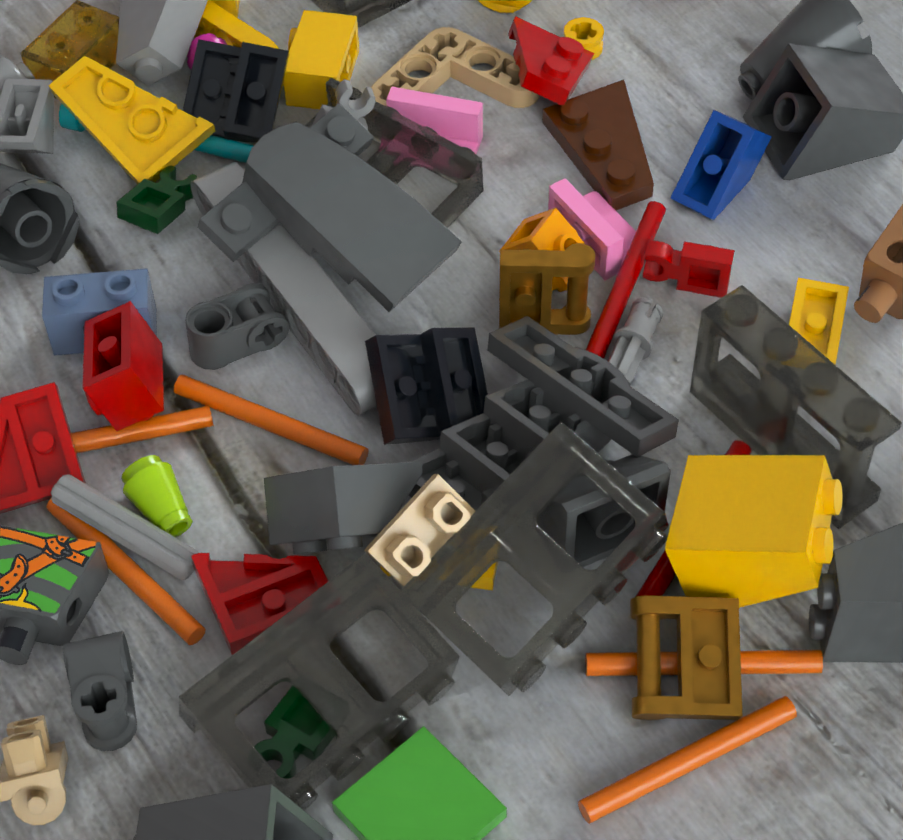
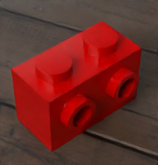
[83,301,164,431]

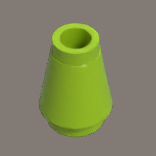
[121,455,193,537]

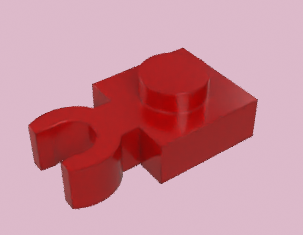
[643,241,735,299]

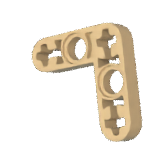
[371,27,540,123]

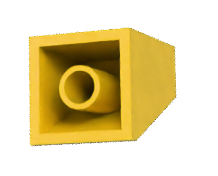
[665,455,842,608]

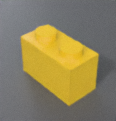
[282,10,360,110]

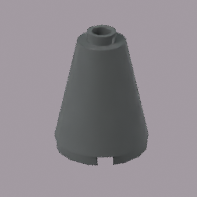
[738,0,872,100]
[0,163,79,274]

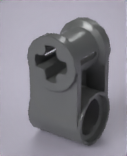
[185,283,290,370]
[63,631,137,751]

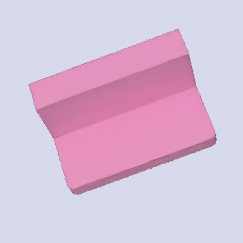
[379,87,483,175]
[548,178,636,280]

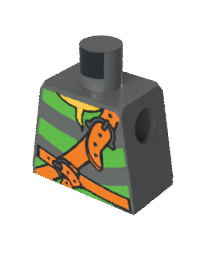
[0,525,109,665]

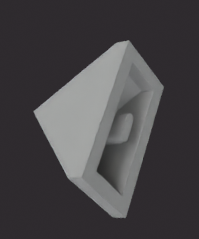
[0,79,54,154]

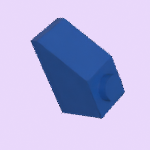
[670,110,772,220]

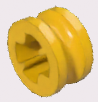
[563,17,604,60]

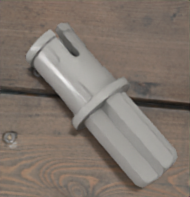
[608,298,663,385]

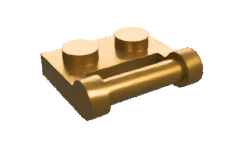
[499,243,596,335]
[630,596,743,720]

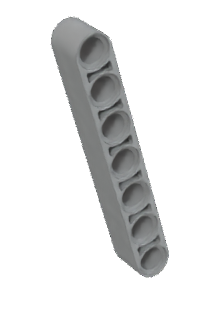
[190,162,377,416]

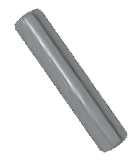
[51,475,198,580]

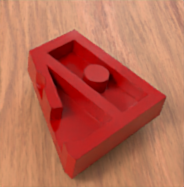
[508,17,594,106]
[0,382,86,514]
[191,553,339,655]

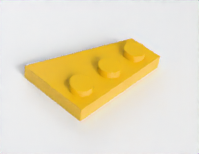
[48,56,216,184]

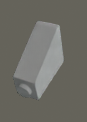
[116,0,208,86]

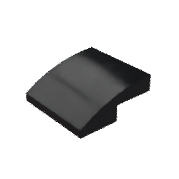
[183,39,289,143]
[365,327,488,445]

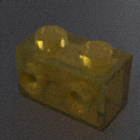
[21,0,119,99]

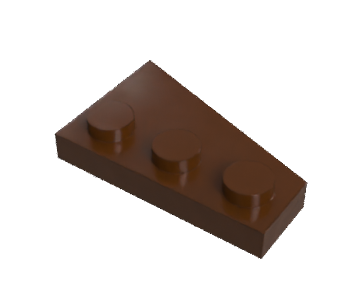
[542,79,654,210]

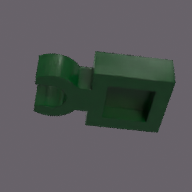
[116,165,197,234]
[248,677,350,790]

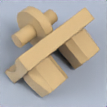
[364,474,478,591]
[0,715,68,825]

